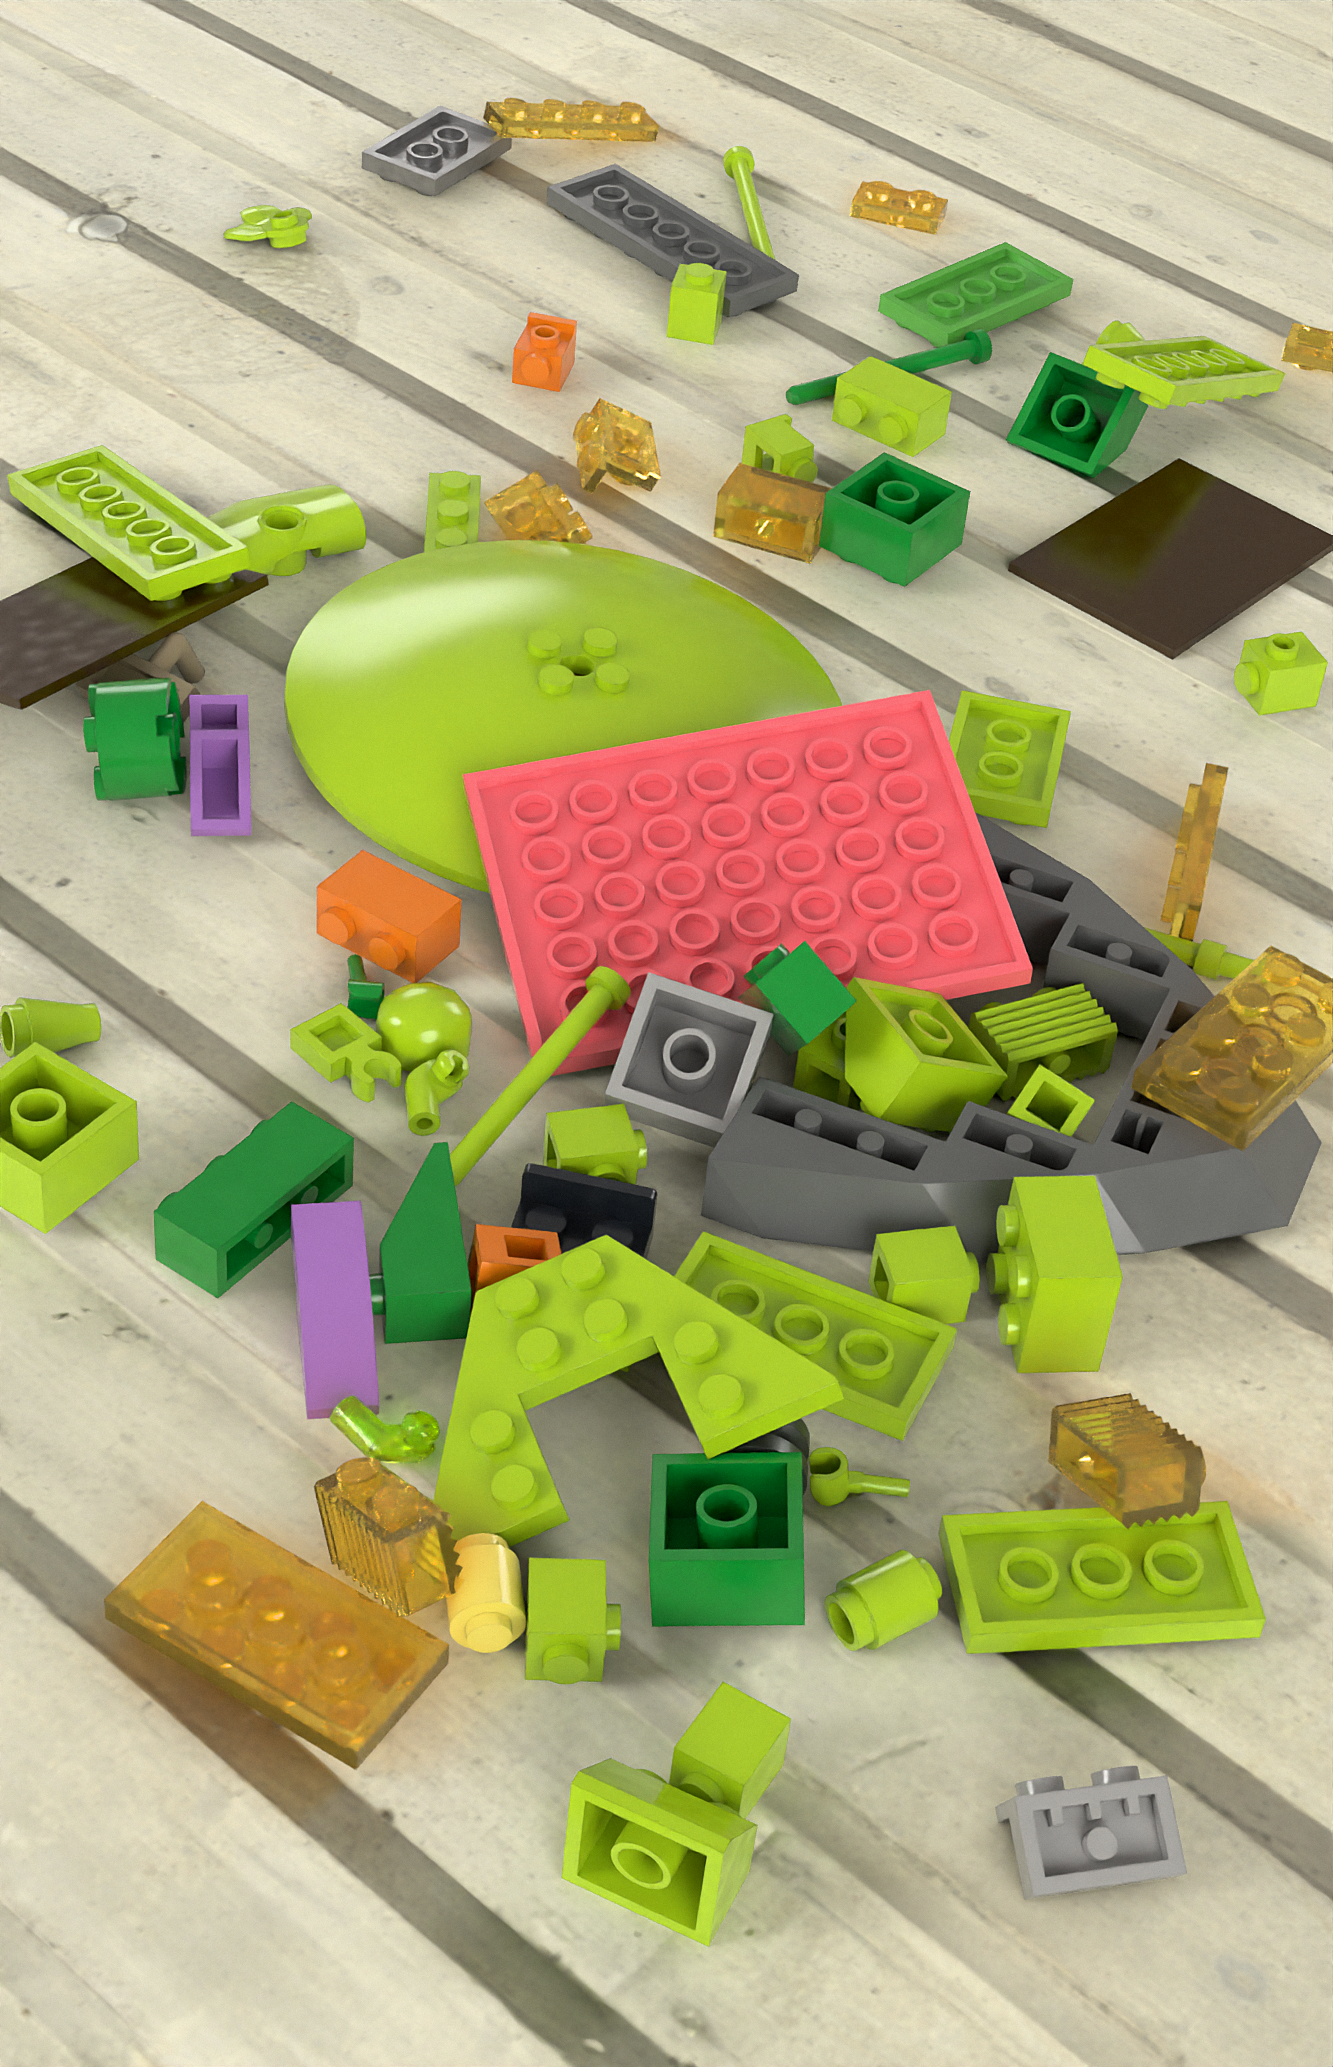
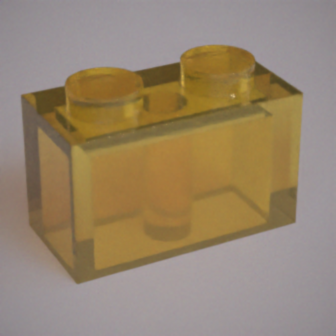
[713,463,832,564]

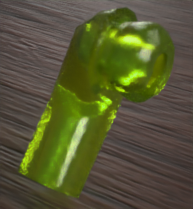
[330,1395,440,1463]

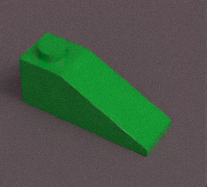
[369,1142,472,1344]

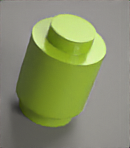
[824,1550,942,1651]

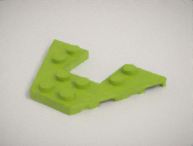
[421,1235,844,1582]

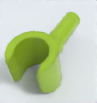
[809,1447,910,1506]

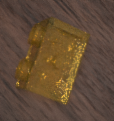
[573,398,661,493]
[484,470,593,544]

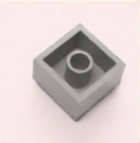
[605,972,774,1148]

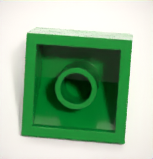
[1006,352,1148,478]

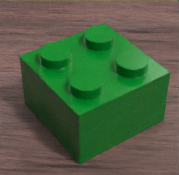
[819,452,971,587]
[648,1452,805,1627]

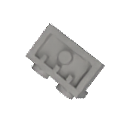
[995,1766,1187,1900]

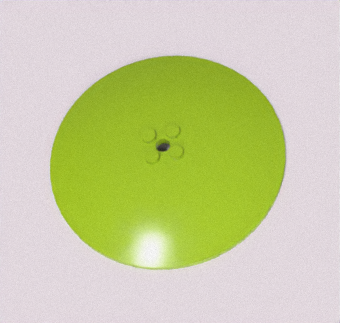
[284,540,842,893]

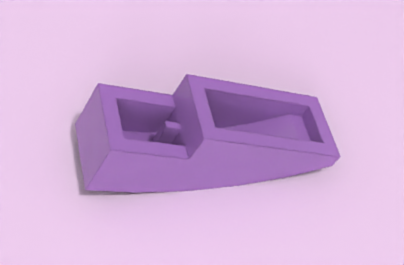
[189,695,251,836]
[291,1201,379,1419]

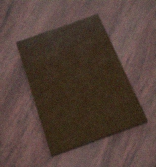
[1008,458,1333,660]
[0,557,269,710]

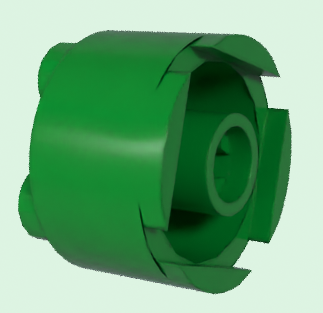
[83,678,187,801]

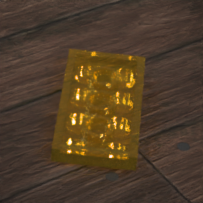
[1131,945,1333,1151]
[104,1501,449,1770]

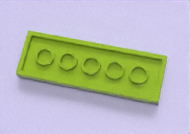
[1082,336,1286,409]
[7,445,251,601]

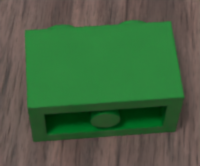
[738,941,857,1056]

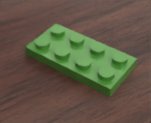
[878,242,1073,347]

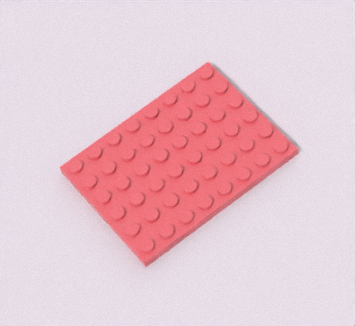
[463,690,1033,1077]

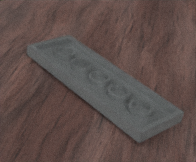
[547,164,799,317]

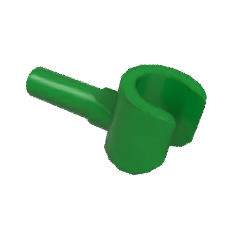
[347,954,385,1020]

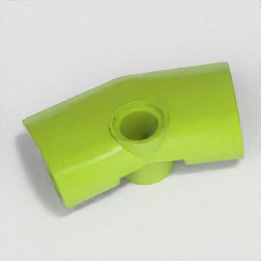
[206,484,366,576]

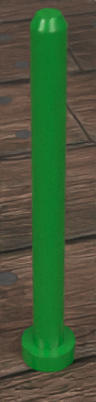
[786,329,992,405]

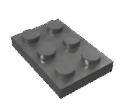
[362,106,512,196]

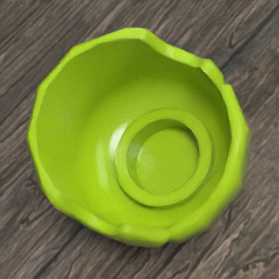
[376,982,472,1072]

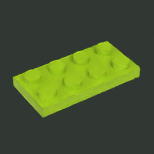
[674,1231,957,1441]
[938,1501,1266,1654]

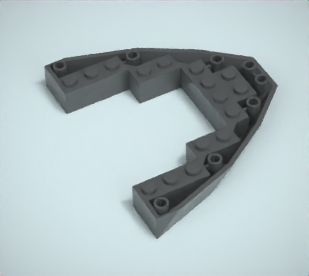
[701,812,1322,1264]

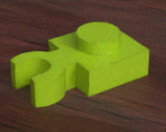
[290,1003,401,1103]

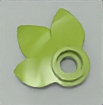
[223,205,312,248]

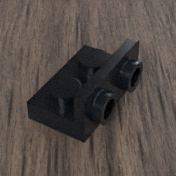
[511,1163,658,1259]

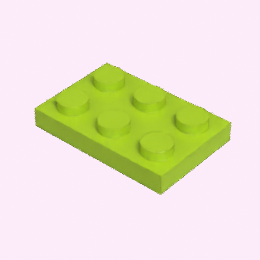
[949,690,1071,828]

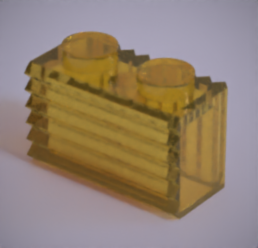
[1048,1393,1206,1529]
[314,1457,465,1617]

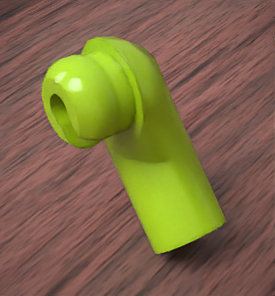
[404,1050,470,1136]

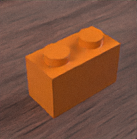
[317,850,462,983]

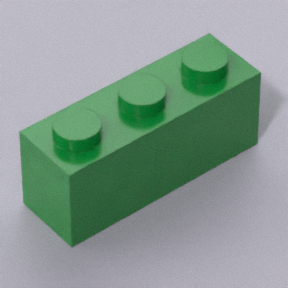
[153,1101,354,1298]

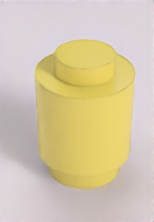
[443,1533,527,1653]

